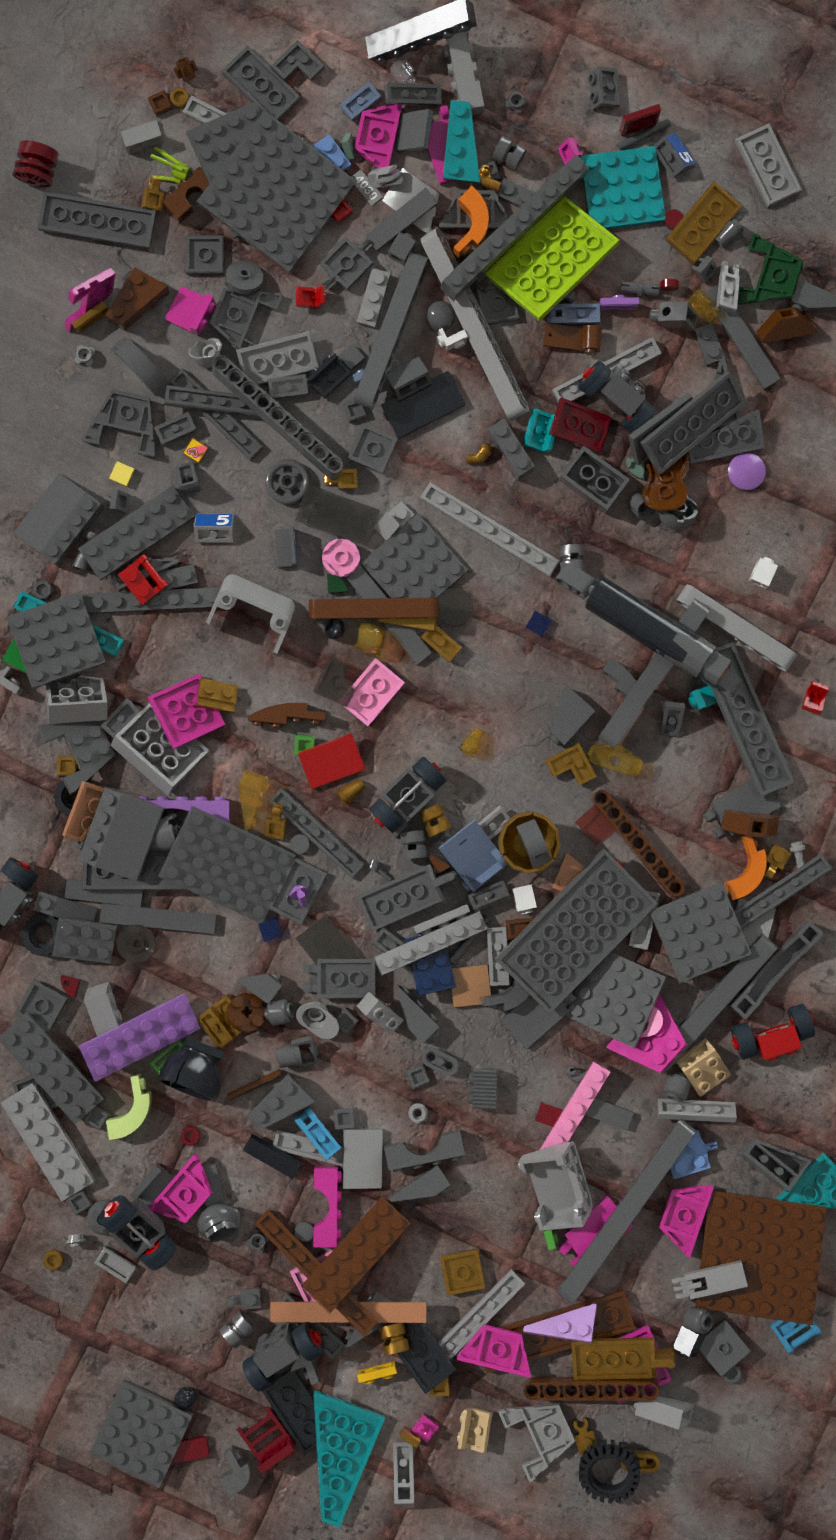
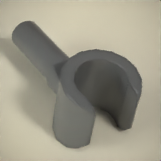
[369,859,392,881]

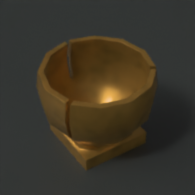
[498,811,561,874]

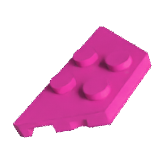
[354,104,403,168]
[149,1153,213,1223]
[658,1184,714,1258]
[457,1324,531,1378]

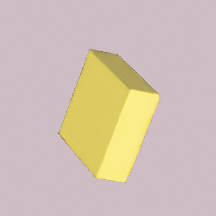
[109,461,135,487]

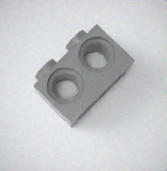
[357,992,403,1035]

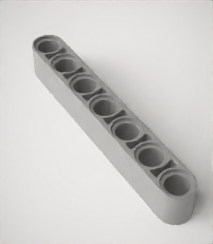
[676,584,797,672]

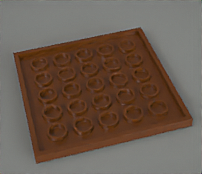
[695,1190,827,1325]

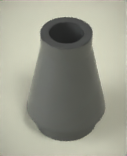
[715,219,744,247]

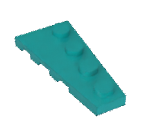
[442,100,480,184]

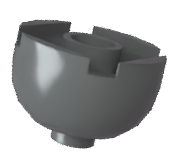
[658,497,698,531]

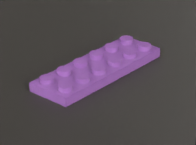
[78,993,201,1082]

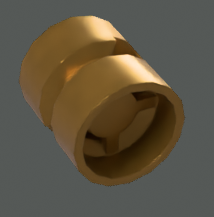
[419,803,452,838]
[379,1323,410,1356]

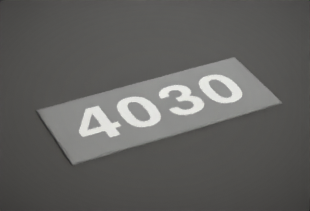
[352,169,383,206]

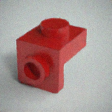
[295,285,326,309]
[802,681,830,715]

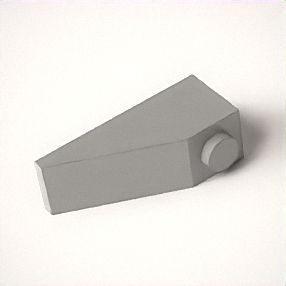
[393,1442,414,1509]

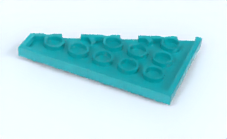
[313,1390,385,1528]

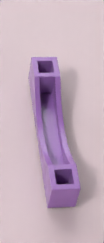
[138,797,231,824]

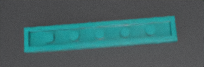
[13,591,125,658]

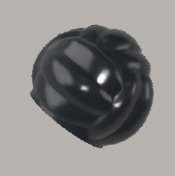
[324,619,345,639]
[174,1387,197,1409]

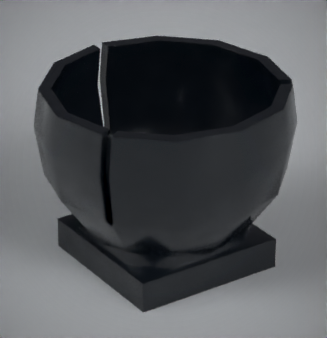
[158,1038,224,1102]

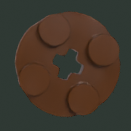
[226,993,265,1033]

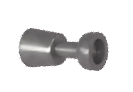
[71,530,98,573]

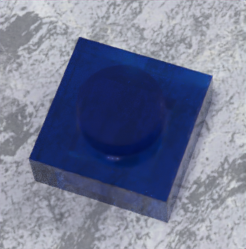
[258,917,283,942]

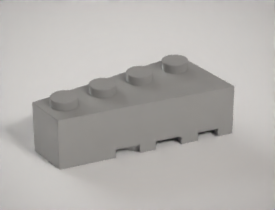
[443,31,484,115]
[84,982,122,1036]

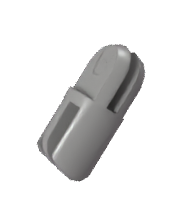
[368,165,403,188]

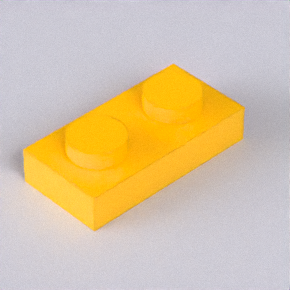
[357,1361,397,1384]

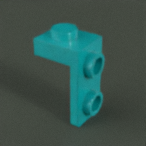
[688,685,717,712]

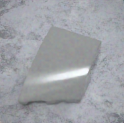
[382,168,439,234]

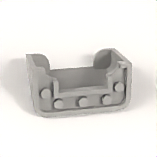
[518,1141,593,1231]

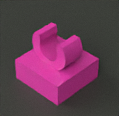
[558,138,583,165]
[412,1413,439,1443]

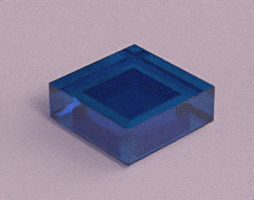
[525,611,551,637]

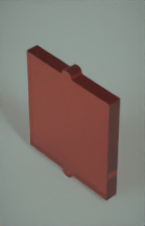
[575,800,616,846]

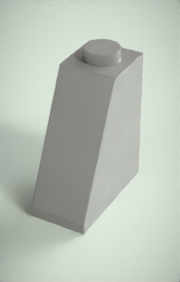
[634,1396,694,1430]

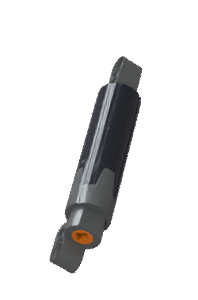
[555,563,743,697]

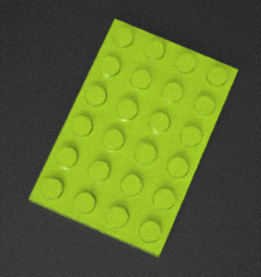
[485,197,620,322]

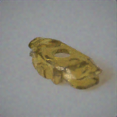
[587,744,643,776]

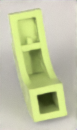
[106,1073,152,1140]

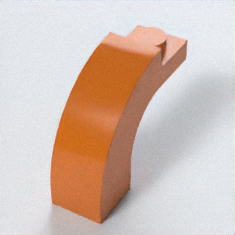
[453,186,489,258]
[724,835,767,900]

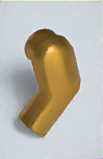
[479,165,502,191]
[466,443,492,464]

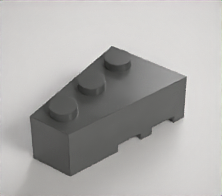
[246,1073,316,1130]
[738,1139,812,1192]

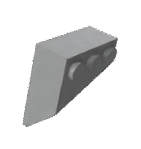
[45,675,107,724]

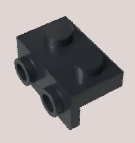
[308,353,352,399]

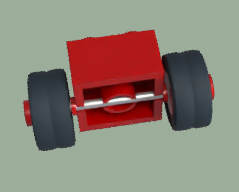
[731,1004,815,1062]

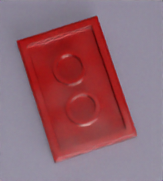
[298,733,365,789]

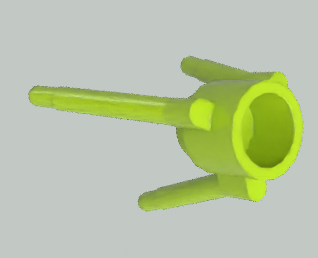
[151,146,190,184]

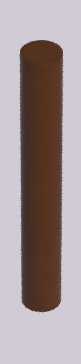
[227,1069,283,1101]

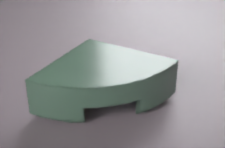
[341,133,355,160]
[626,458,645,480]

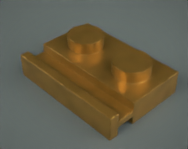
[196,678,238,714]

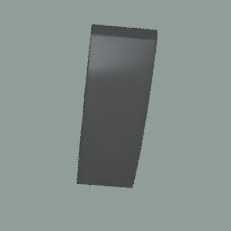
[601,658,649,709]

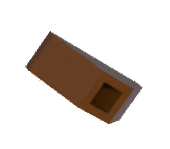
[757,307,818,343]
[721,810,780,838]

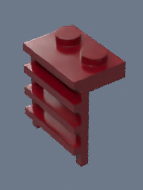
[236,1406,296,1474]

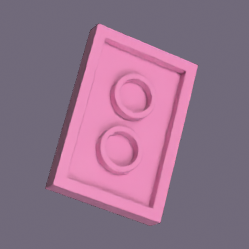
[339,658,405,726]

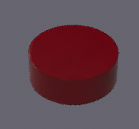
[664,209,683,230]
[660,279,679,291]
[181,1125,201,1146]

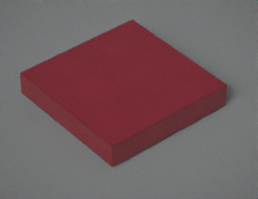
[619,104,661,136]

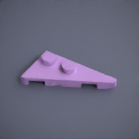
[523,1304,597,1344]

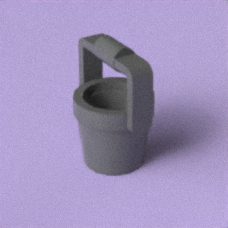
[275,1036,319,1068]

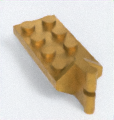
[571,1337,675,1380]

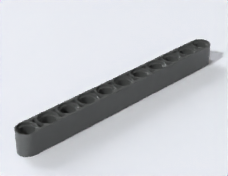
[556,1118,696,1304]

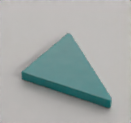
[775,1153,836,1209]

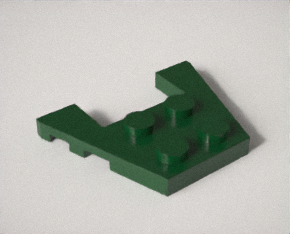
[737,233,804,305]

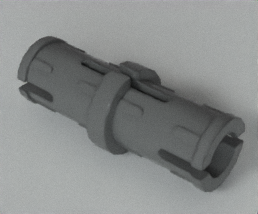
[620,281,660,297]

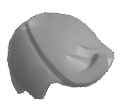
[188,338,223,368]

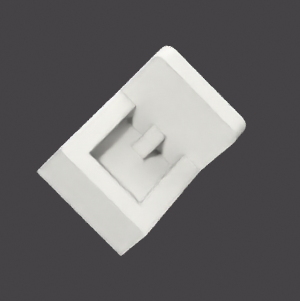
[437,328,467,351]

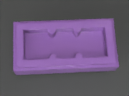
[599,295,639,310]

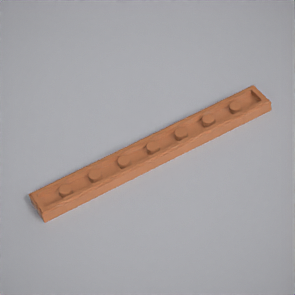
[270,1301,427,1323]

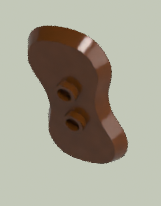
[642,452,689,511]

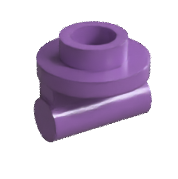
[290,885,309,907]

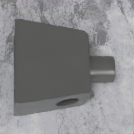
[650,301,698,332]

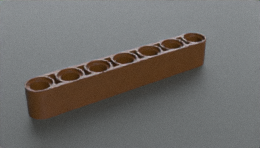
[309,598,439,619]
[592,790,685,897]
[523,1377,660,1401]

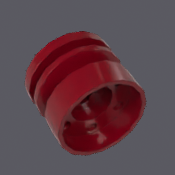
[12,140,59,188]

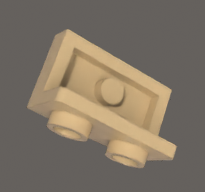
[457,1407,492,1453]

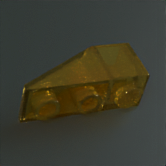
[238,769,270,832]

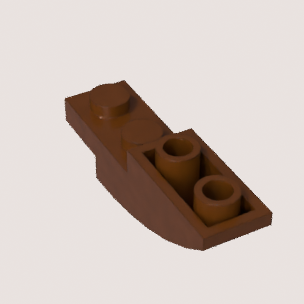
[248,703,327,728]

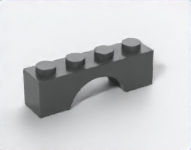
[384,1129,465,1173]

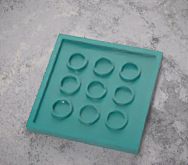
[580,146,665,230]

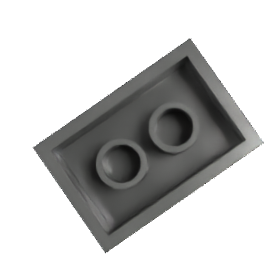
[559,446,630,514]

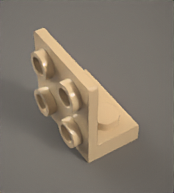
[676,1038,731,1097]

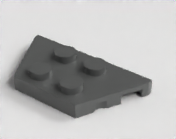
[439,190,508,230]

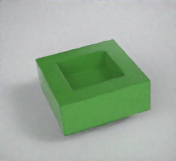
[294,734,315,755]
[543,1230,558,1250]

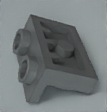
[588,66,621,110]

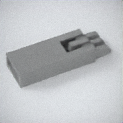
[671,1260,748,1300]

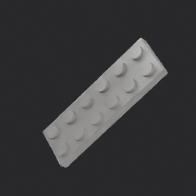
[1,1081,95,1202]

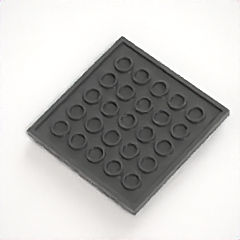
[196,110,356,273]

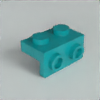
[523,408,555,453]

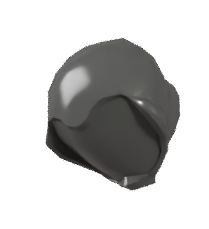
[197,1204,240,1243]

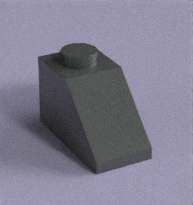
[237,973,283,1004]

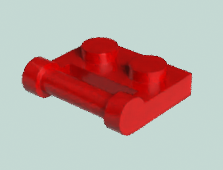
[118,554,169,605]

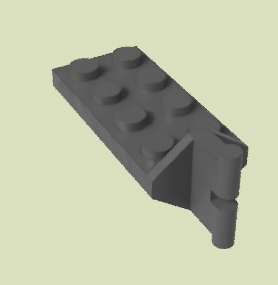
[357,864,458,931]

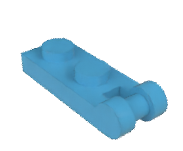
[292,1106,341,1161]

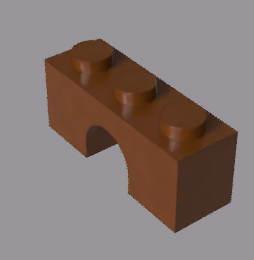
[163,167,209,224]

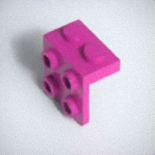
[166,287,216,336]

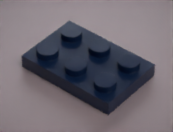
[404,934,456,996]

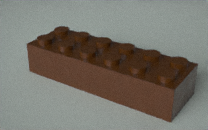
[301,1197,411,1314]

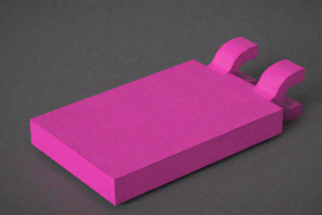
[427,105,453,185]
[558,1195,633,1267]

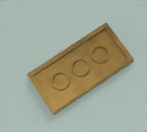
[665,181,742,265]

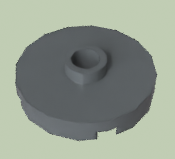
[225,261,263,294]

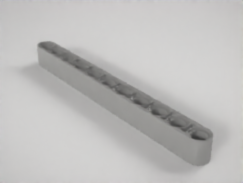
[421,228,529,421]

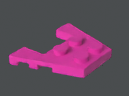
[64,268,116,333]
[606,995,687,1074]

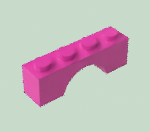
[313,1166,342,1247]

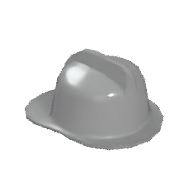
[296,1001,339,1039]

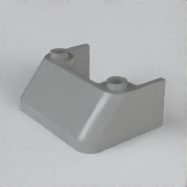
[205,574,295,655]

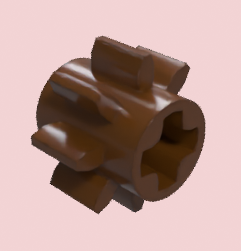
[173,57,198,82]

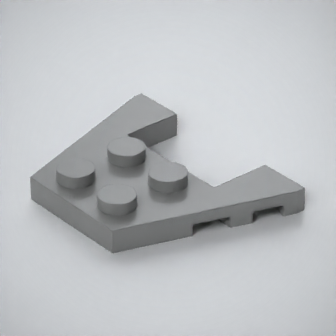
[498,1403,575,1483]

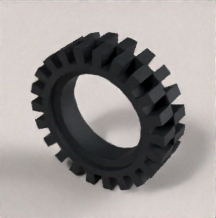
[579,1439,640,1504]

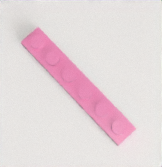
[539,1061,610,1150]

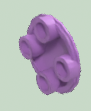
[728,453,766,490]

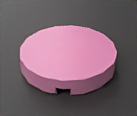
[322,539,360,577]

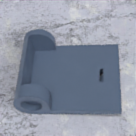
[439,819,508,892]

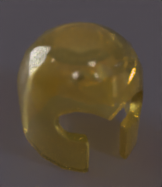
[353,622,386,657]

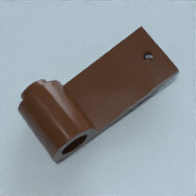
[543,323,602,355]

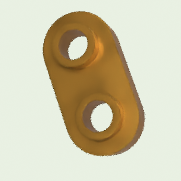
[621,1450,660,1473]

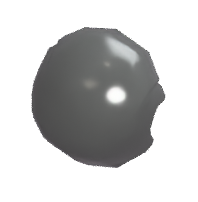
[426,301,455,332]

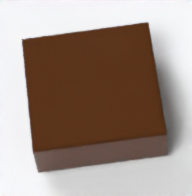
[148,90,173,117]

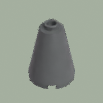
[149,814,183,852]

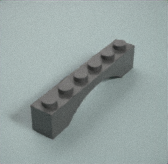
[728,920,824,1020]

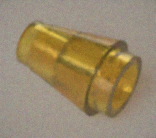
[460,727,485,757]

